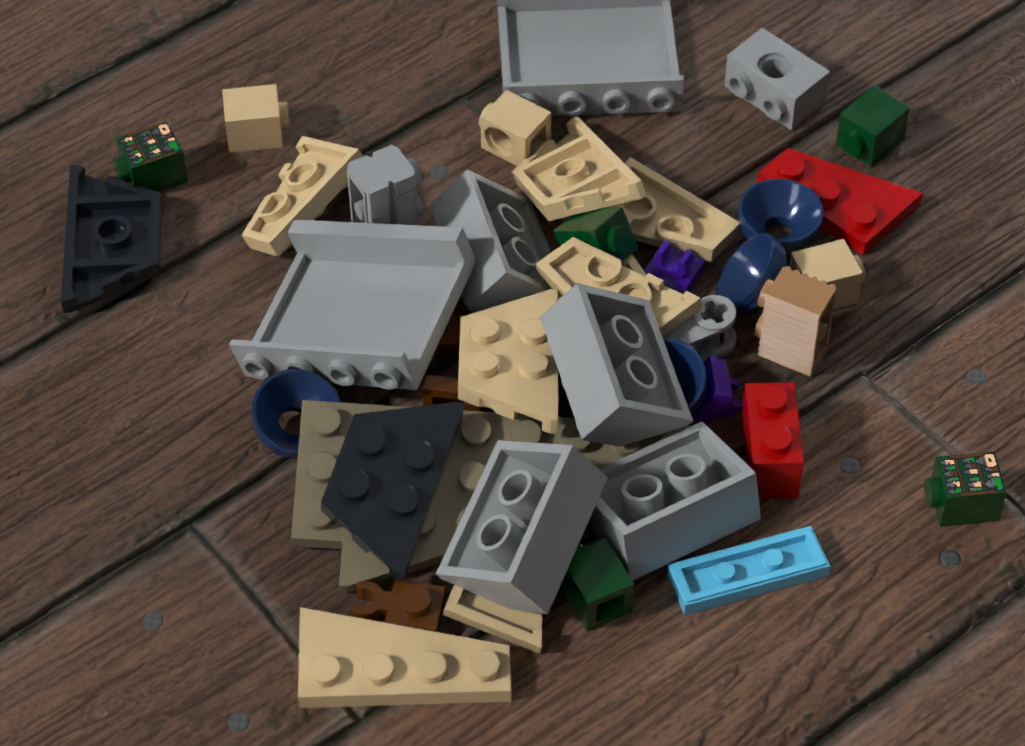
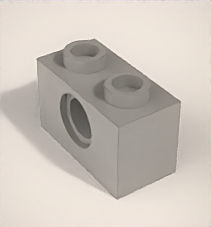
[724,28,830,130]

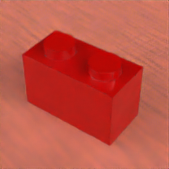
[741,382,804,499]

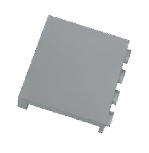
[497,0,684,116]
[229,219,476,390]

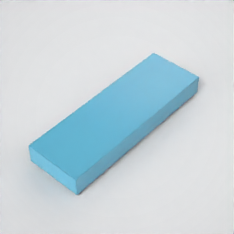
[667,526,830,616]

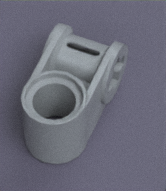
[663,295,737,362]

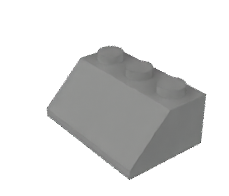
[430,169,560,313]
[540,283,693,447]
[589,421,761,581]
[436,440,608,614]

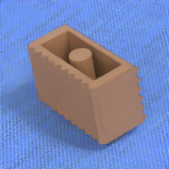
[754,266,837,377]

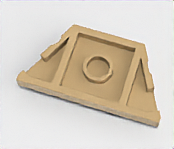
[512,116,647,221]
[458,289,558,434]

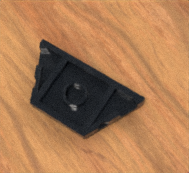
[61,165,163,313]
[321,402,465,583]

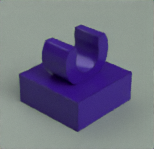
[644,240,705,294]
[691,356,743,426]

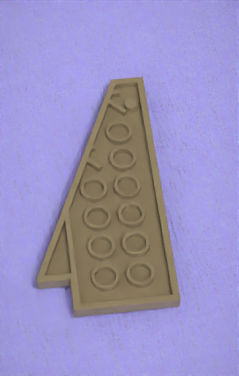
[291,400,693,594]

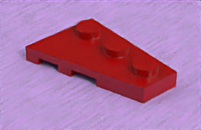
[757,148,923,256]

